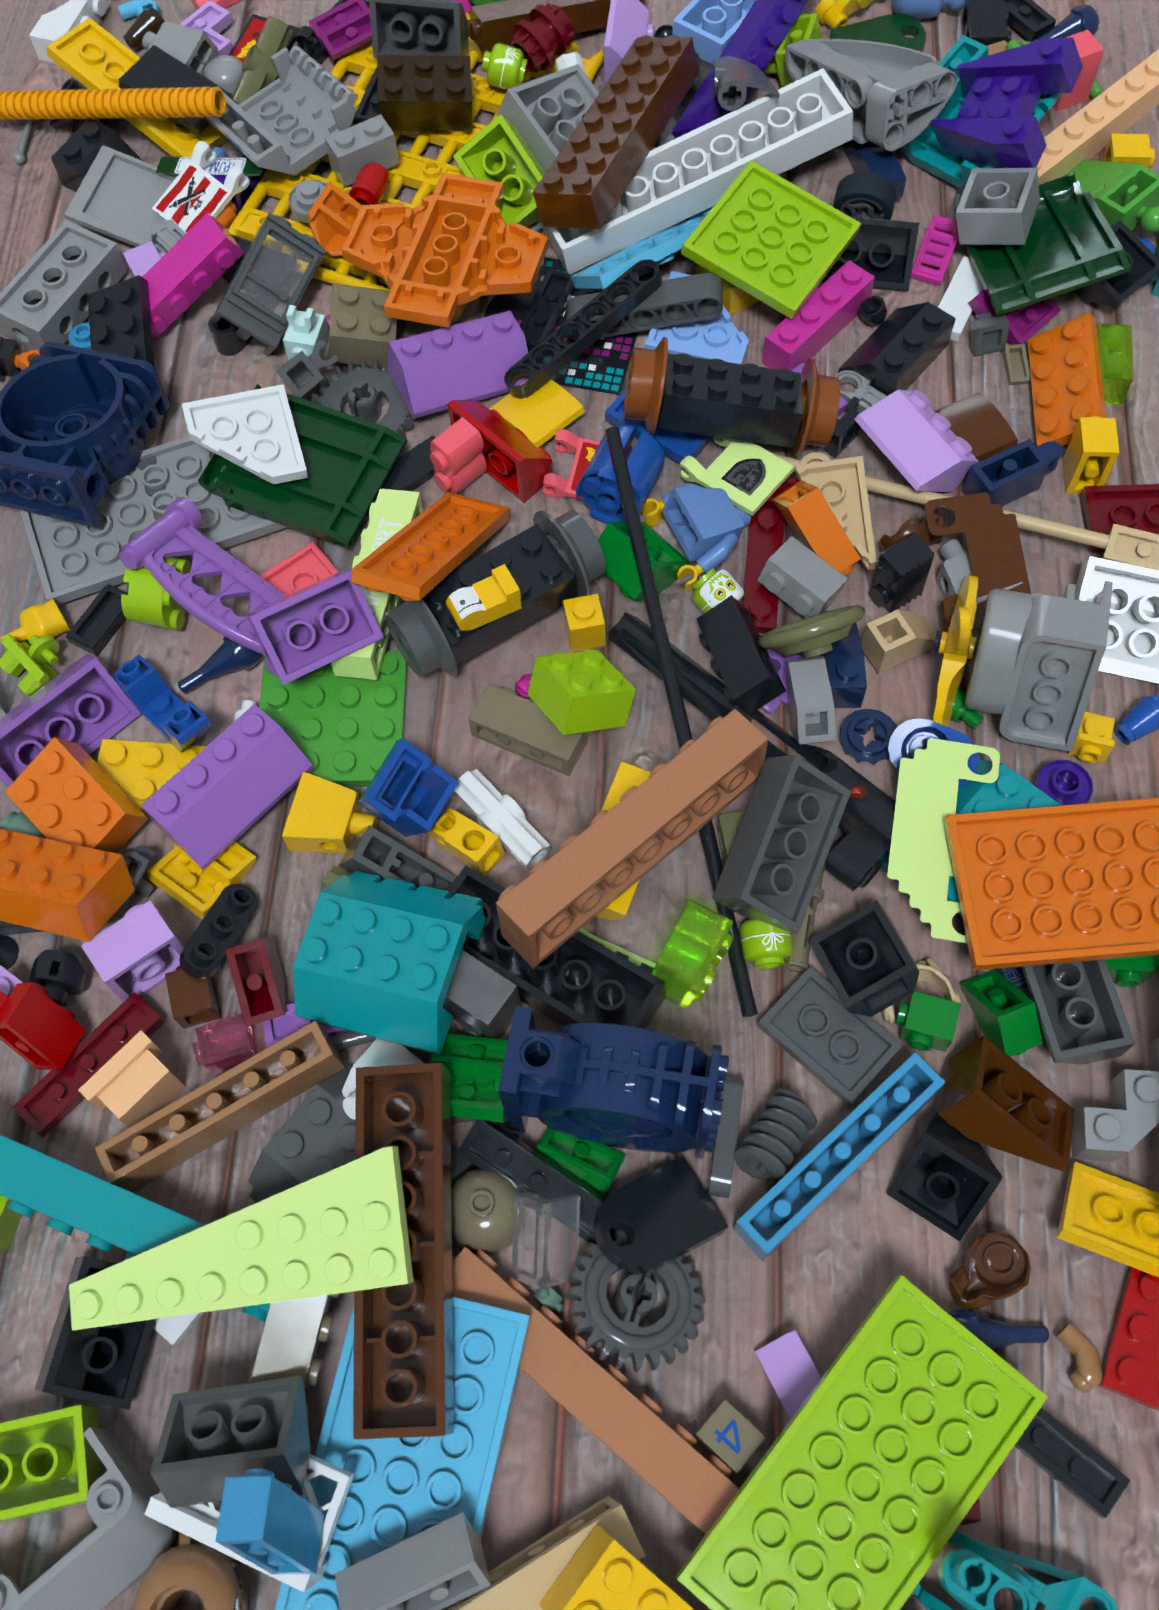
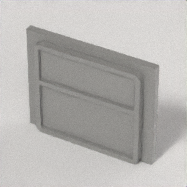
[64,145,178,254]

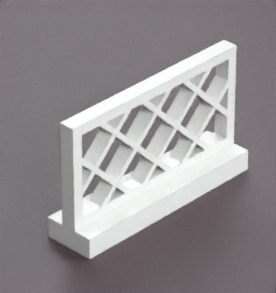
[145,1454,354,1592]

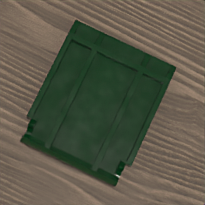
[963,173,1131,316]
[198,384,407,548]

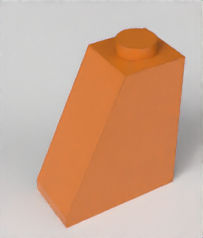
[772,480,861,576]

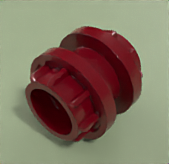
[511,3,574,73]

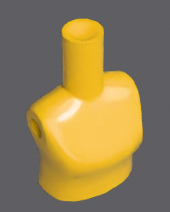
[0,598,71,650]

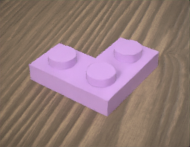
[179,0,233,59]

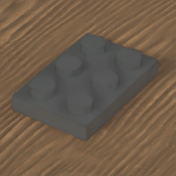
[757,966,903,1107]

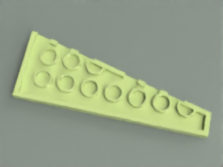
[69,1146,414,1331]

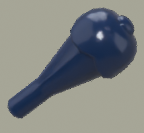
[1030,4,1099,42]
[178,637,262,694]
[948,1309,1049,1350]

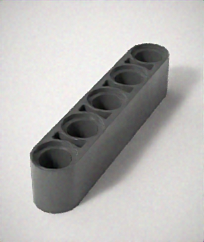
[566,273,723,340]

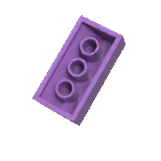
[387,311,529,418]
[0,653,141,788]
[141,703,314,870]

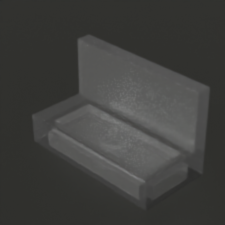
[511,1191,580,1290]

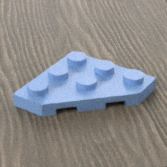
[645,271,749,364]

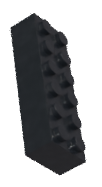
[447,865,666,1029]

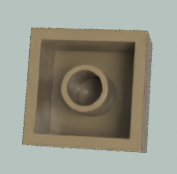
[328,284,397,368]

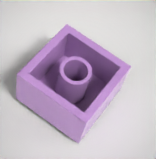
[81,900,184,1002]

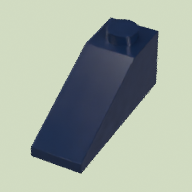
[821,611,867,709]

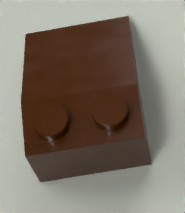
[939,1036,1074,1172]

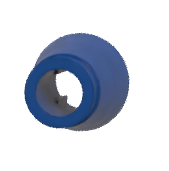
[1114,693,1159,745]

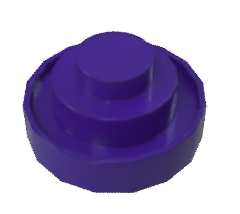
[1034,760,1093,806]

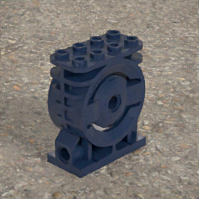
[0,342,170,528]
[498,1006,729,1159]

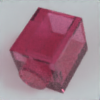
[192,1014,258,1076]

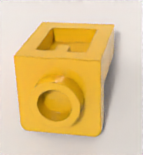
[1067,712,1115,763]

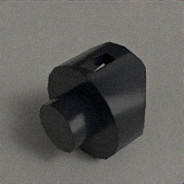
[28,949,86,1006]

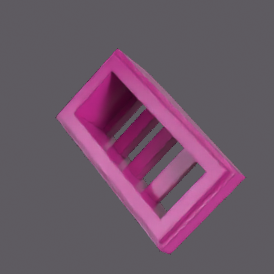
[911,215,959,286]

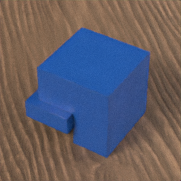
[358,738,459,837]

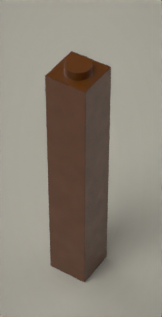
[468,0,644,51]

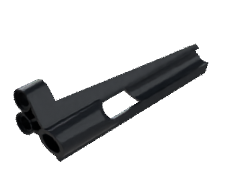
[608,612,896,892]

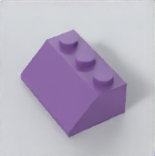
[246,569,383,685]

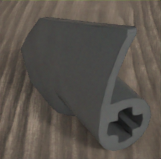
[714,56,780,111]

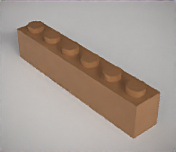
[95,1020,345,1192]

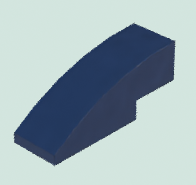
[843,139,906,198]

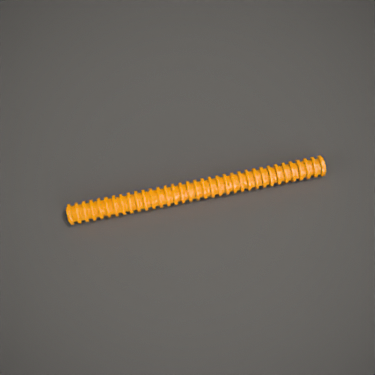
[0,87,226,120]

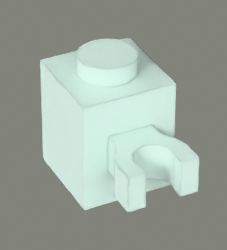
[283,305,329,360]

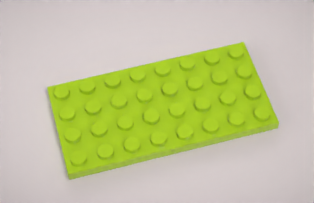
[676,1275,1048,1610]

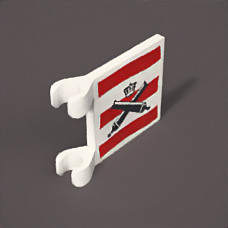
[152,141,250,233]

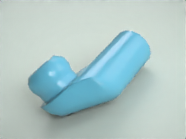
[117,0,160,21]

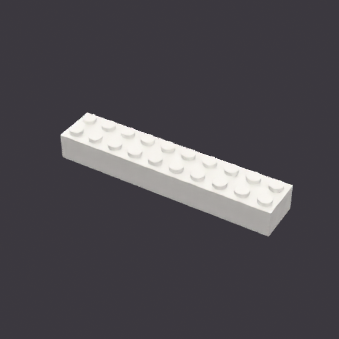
[538,68,853,274]

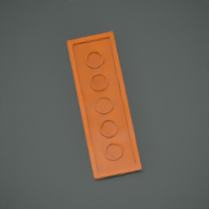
[351,492,510,601]

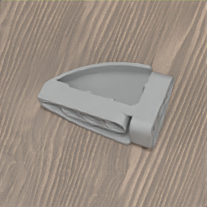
[785,39,957,151]

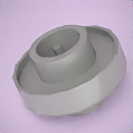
[288,180,327,223]

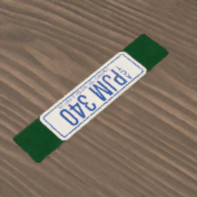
[155,157,263,175]

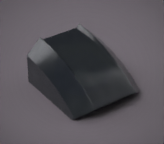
[808,900,920,1017]

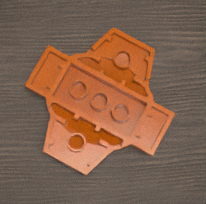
[342,173,548,328]

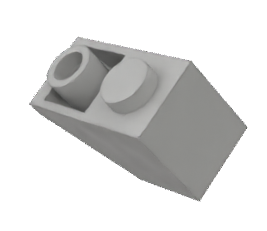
[787,657,836,744]

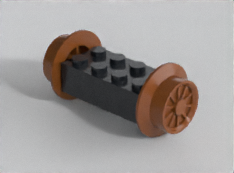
[623,337,840,457]

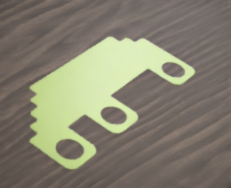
[887,738,1000,943]

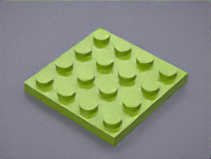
[681,160,861,320]

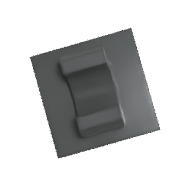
[969,312,1010,356]

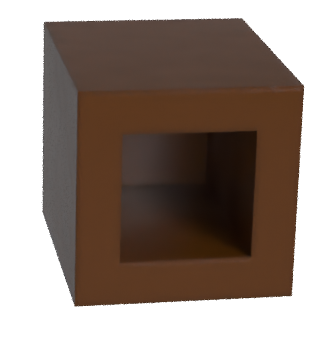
[165,965,222,1029]

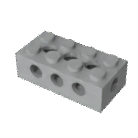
[0,220,128,350]

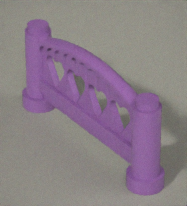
[119,497,286,676]

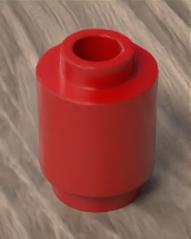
[349,162,389,205]

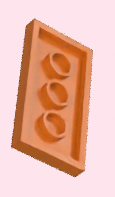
[1028,312,1107,446]

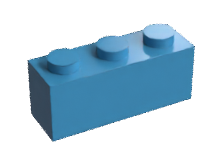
[215,1469,324,1575]

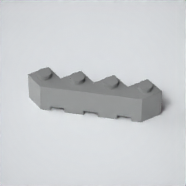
[1072,1036,1159,1162]

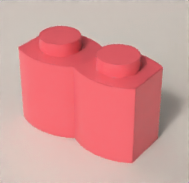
[430,417,487,494]

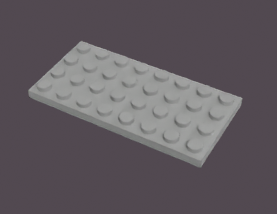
[20,436,287,605]

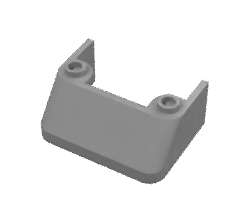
[0,1427,177,1610]

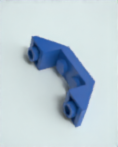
[111,655,211,753]

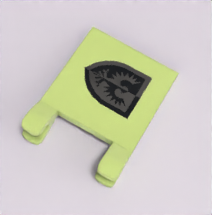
[680,437,794,516]

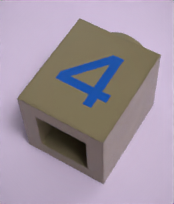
[695,1399,766,1474]

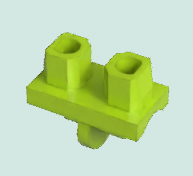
[0,634,59,696]

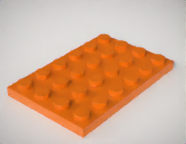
[944,798,1159,971]

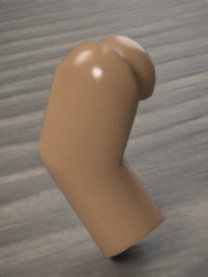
[1055,1322,1103,1393]

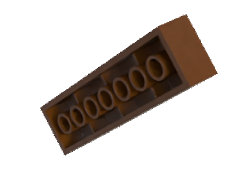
[533,35,700,229]
[353,1063,454,1439]

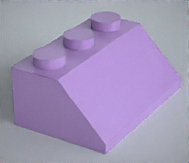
[604,0,654,84]
[854,389,979,492]

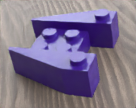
[930,37,1083,168]

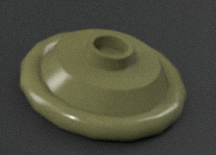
[757,605,865,658]

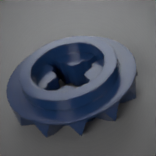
[839,709,897,765]

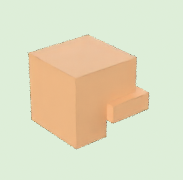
[78,1031,186,1127]

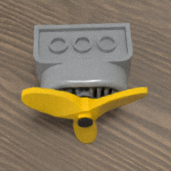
[933,575,1113,752]

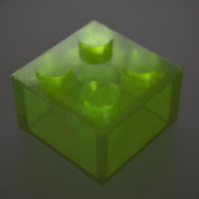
[651,899,734,1009]

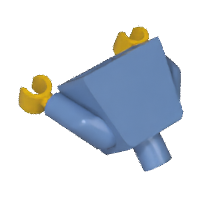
[642,483,751,592]

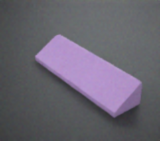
[754,1329,821,1420]

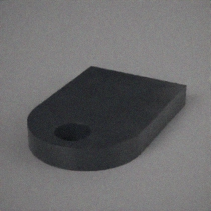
[594,1156,729,1273]

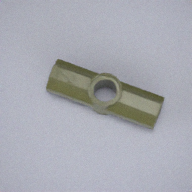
[231,16,293,105]

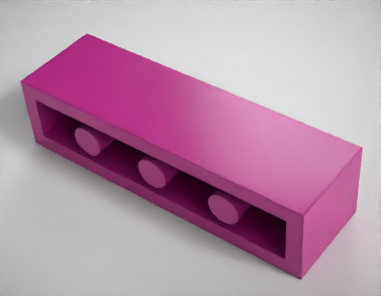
[143,212,244,342]
[762,260,875,370]

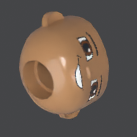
[132,1532,250,1610]

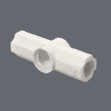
[453,769,551,870]

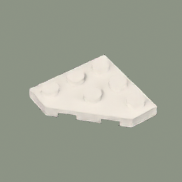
[182,384,308,484]

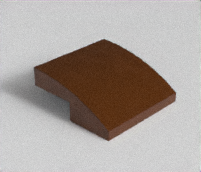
[934,392,1018,461]

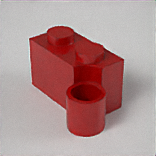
[0,982,86,1070]

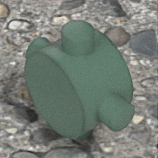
[532,1283,564,1312]

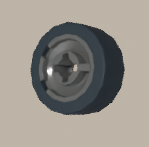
[833,172,896,220]

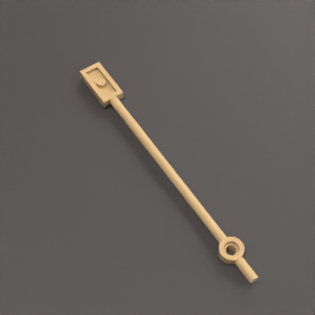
[772,452,1159,571]

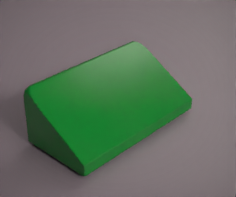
[535,1127,626,1198]

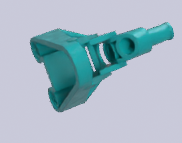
[912,1531,1118,1610]

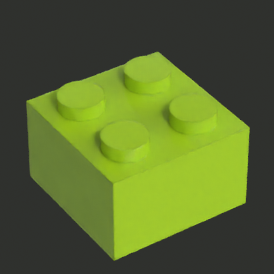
[527,649,636,735]

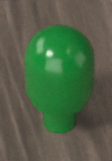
[950,687,984,729]

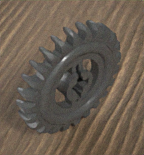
[312,359,416,437]
[565,1229,706,1372]

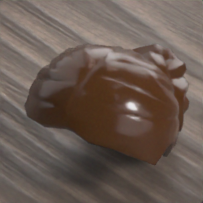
[879,514,945,551]
[949,1230,1031,1309]

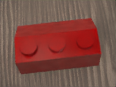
[447,400,552,503]

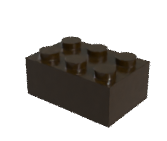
[377,55,472,131]

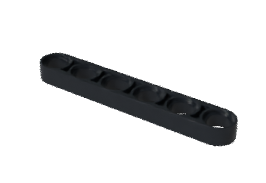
[504,259,662,399]

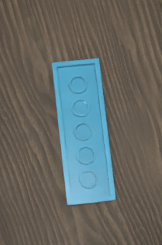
[571,206,714,292]

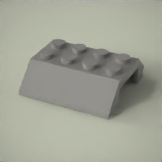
[205,46,357,175]

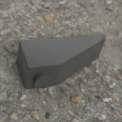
[339,825,457,891]

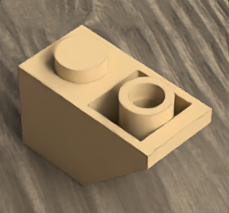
[861,609,936,674]

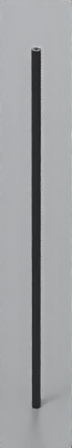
[605,427,758,1018]

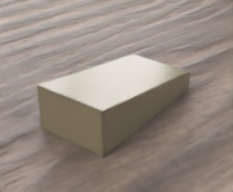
[1001,344,1031,385]

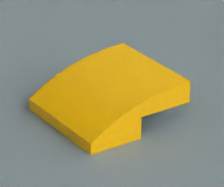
[489,379,585,448]
[147,842,256,920]

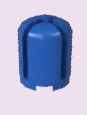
[576,424,664,524]

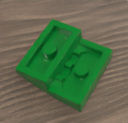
[431,1033,508,1123]

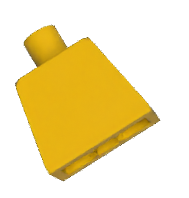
[282,772,378,854]

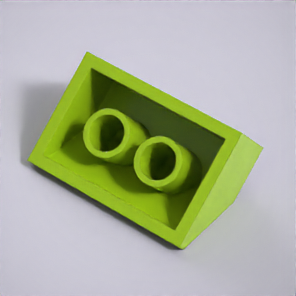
[453,114,546,227]

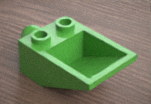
[1064,160,1159,233]

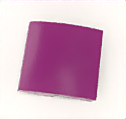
[308,0,372,60]
[968,289,1061,345]

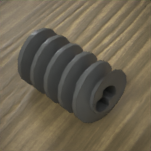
[734,1088,817,1180]

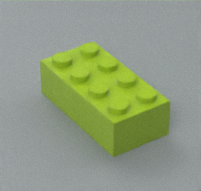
[0,1405,103,1525]

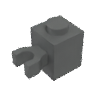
[276,339,339,398]

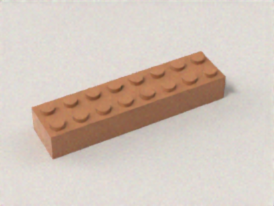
[496,709,768,968]

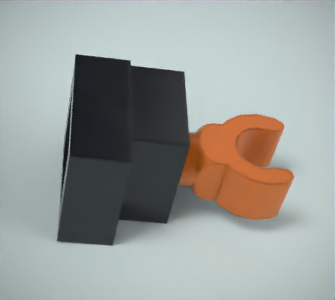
[0,337,40,382]

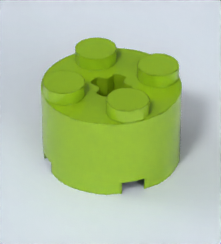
[121,557,196,630]

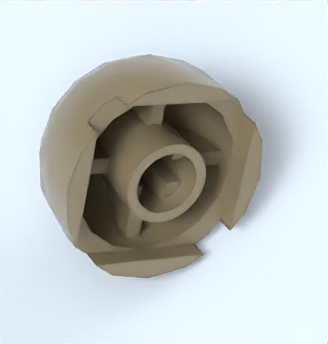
[451,1169,527,1255]

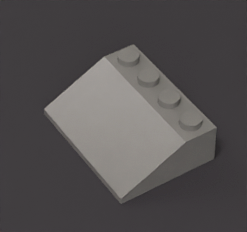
[497,64,599,172]

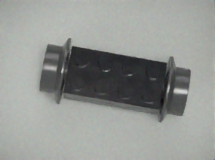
[384,510,606,678]

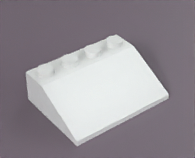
[1075,556,1159,684]

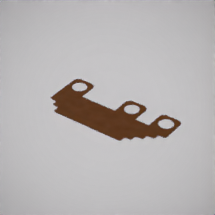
[925,492,1031,692]

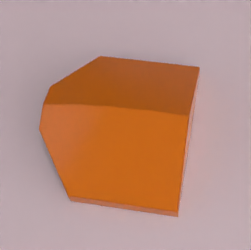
[307,181,362,257]

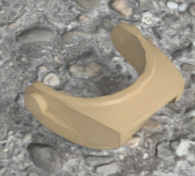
[882,958,961,1024]

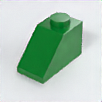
[960,969,1043,1057]

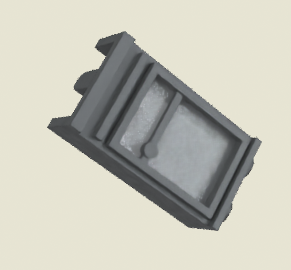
[210,212,326,356]

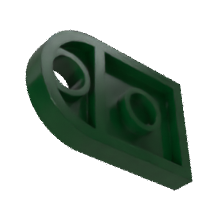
[829,14,926,52]

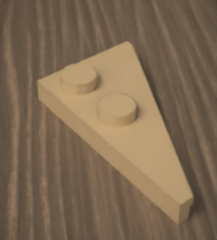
[796,456,877,570]

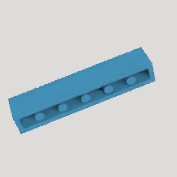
[733,1052,946,1262]

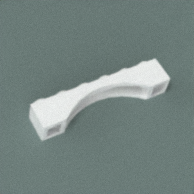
[29,0,112,64]

